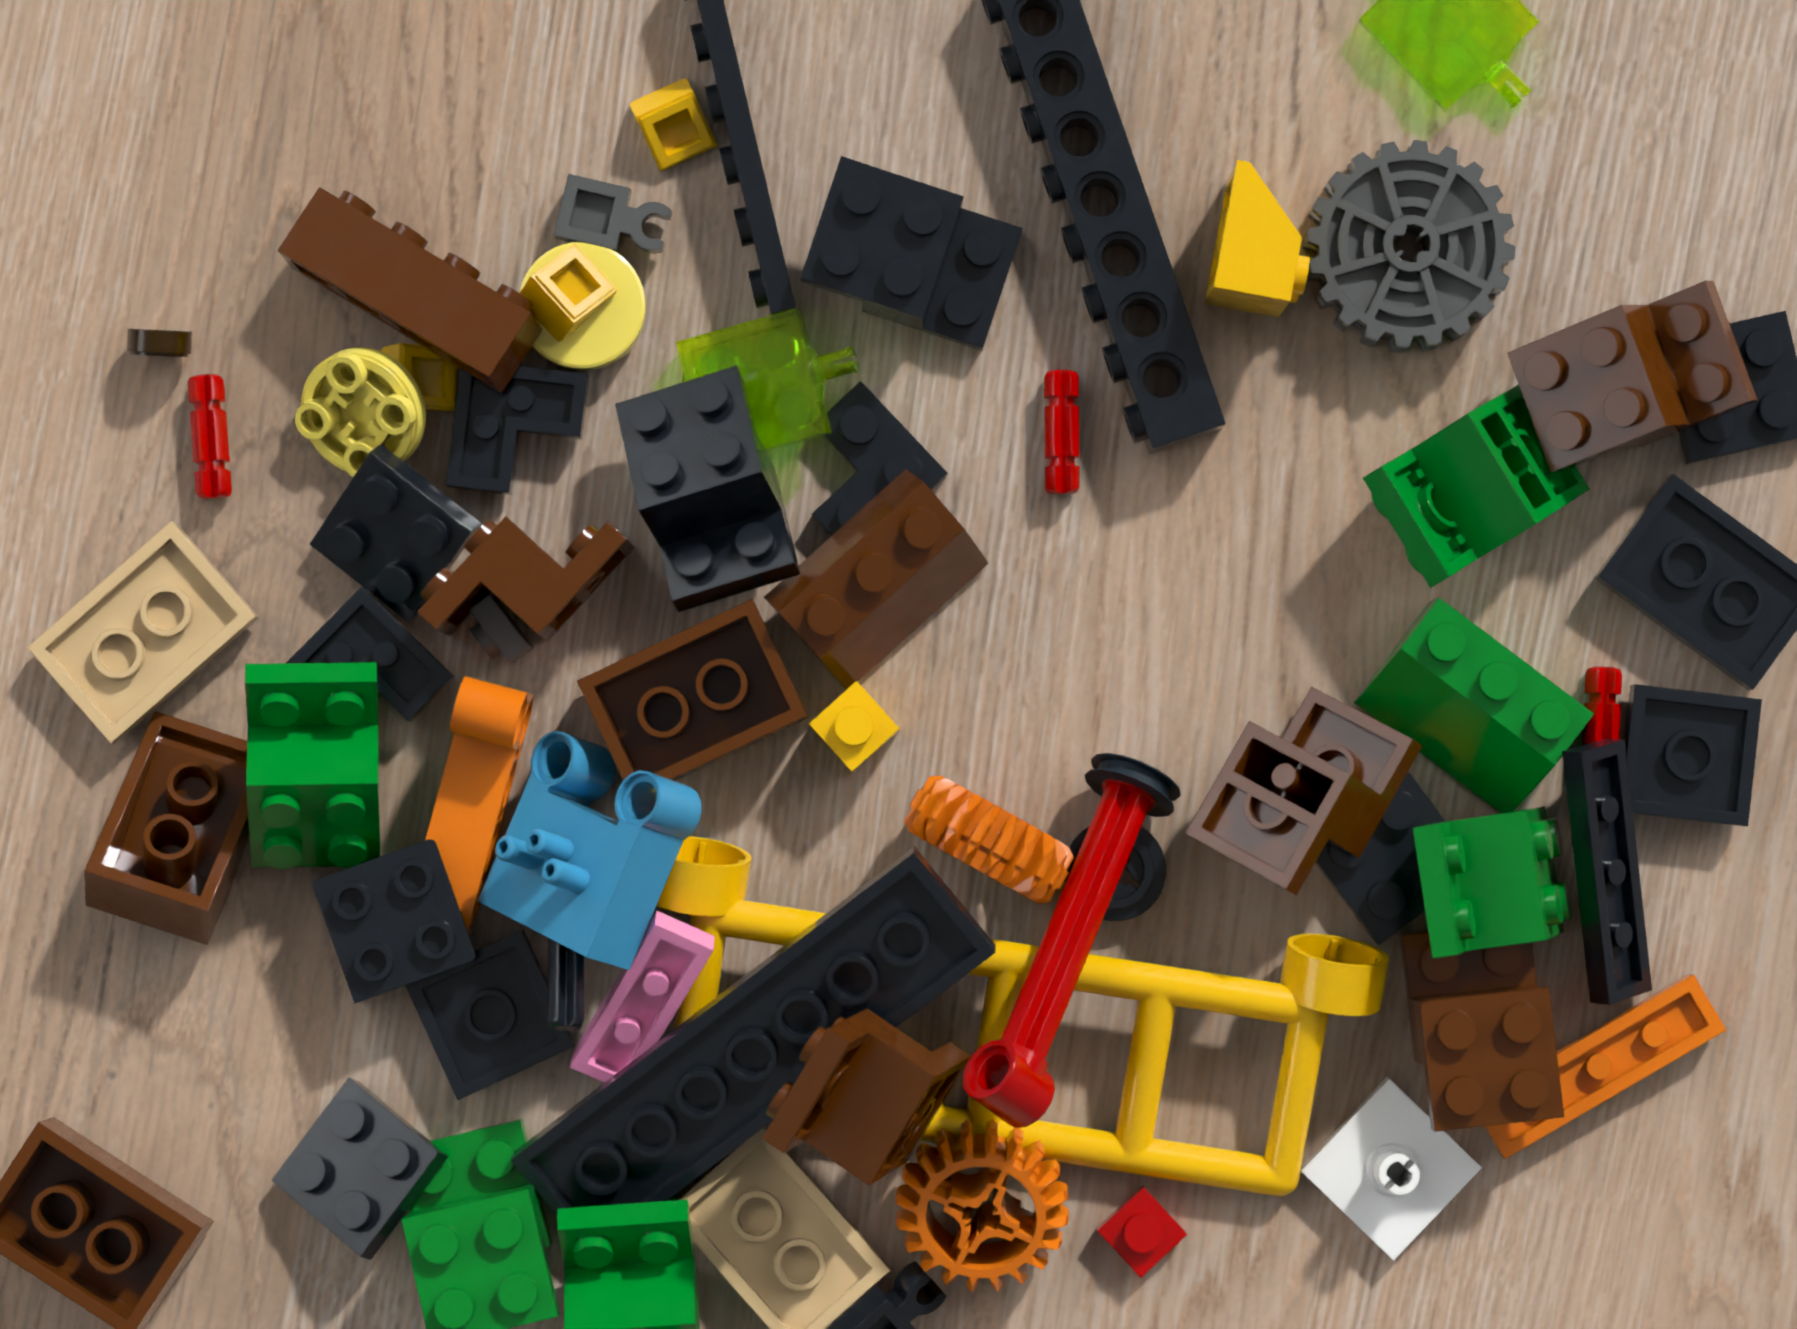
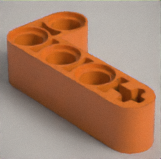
[425,676,534,935]

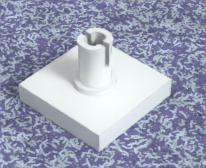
[1301,1077,1482,1260]

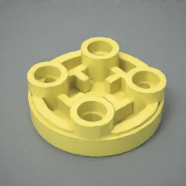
[519,242,646,371]
[295,347,426,477]

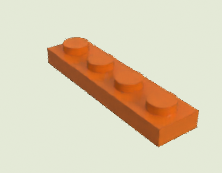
[1483,974,1726,1159]

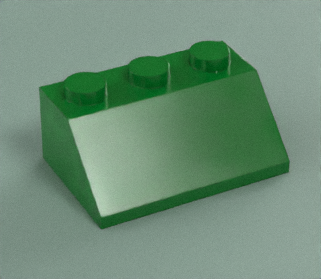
[1353,597,1594,813]

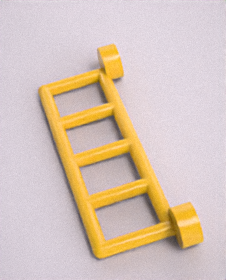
[656,836,1389,1196]

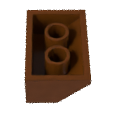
[764,469,989,690]

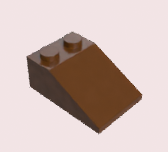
[84,711,249,945]

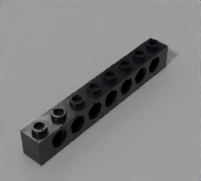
[981,0,1226,454]

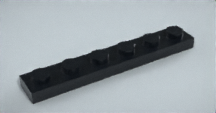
[684,0,797,322]

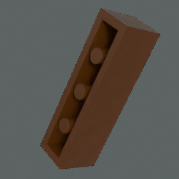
[277,187,542,394]

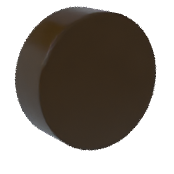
[127,329,192,357]

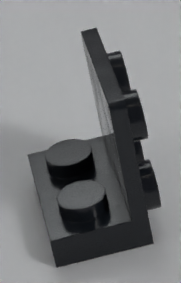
[311,839,476,1004]

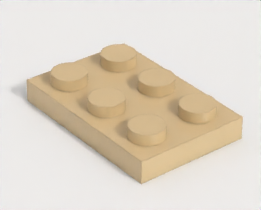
[27,521,259,744]
[678,1127,891,1329]

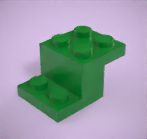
[1363,384,1590,588]
[245,662,381,869]
[1413,806,1572,958]
[401,1118,560,1329]
[557,1199,700,1329]

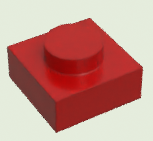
[1096,1185,1188,1278]

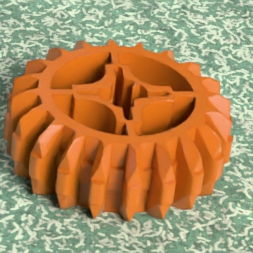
[904,775,1074,903]
[895,1119,1069,1293]

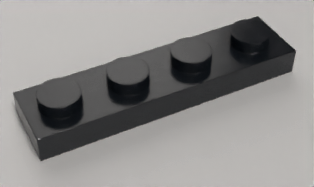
[1562,739,1652,1005]

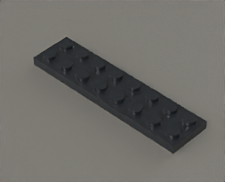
[510,846,996,1215]

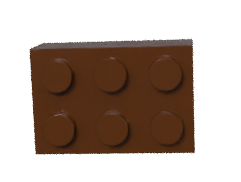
[577,598,809,781]
[0,1117,214,1329]

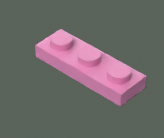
[570,910,715,1083]

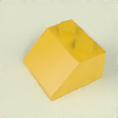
[1204,160,1310,318]

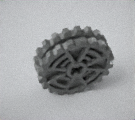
[1302,140,1516,353]

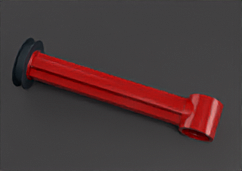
[963,753,1181,1128]

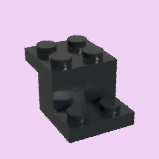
[800,156,1023,351]
[615,365,800,612]

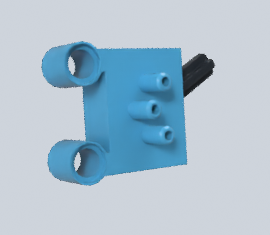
[478,731,702,1031]

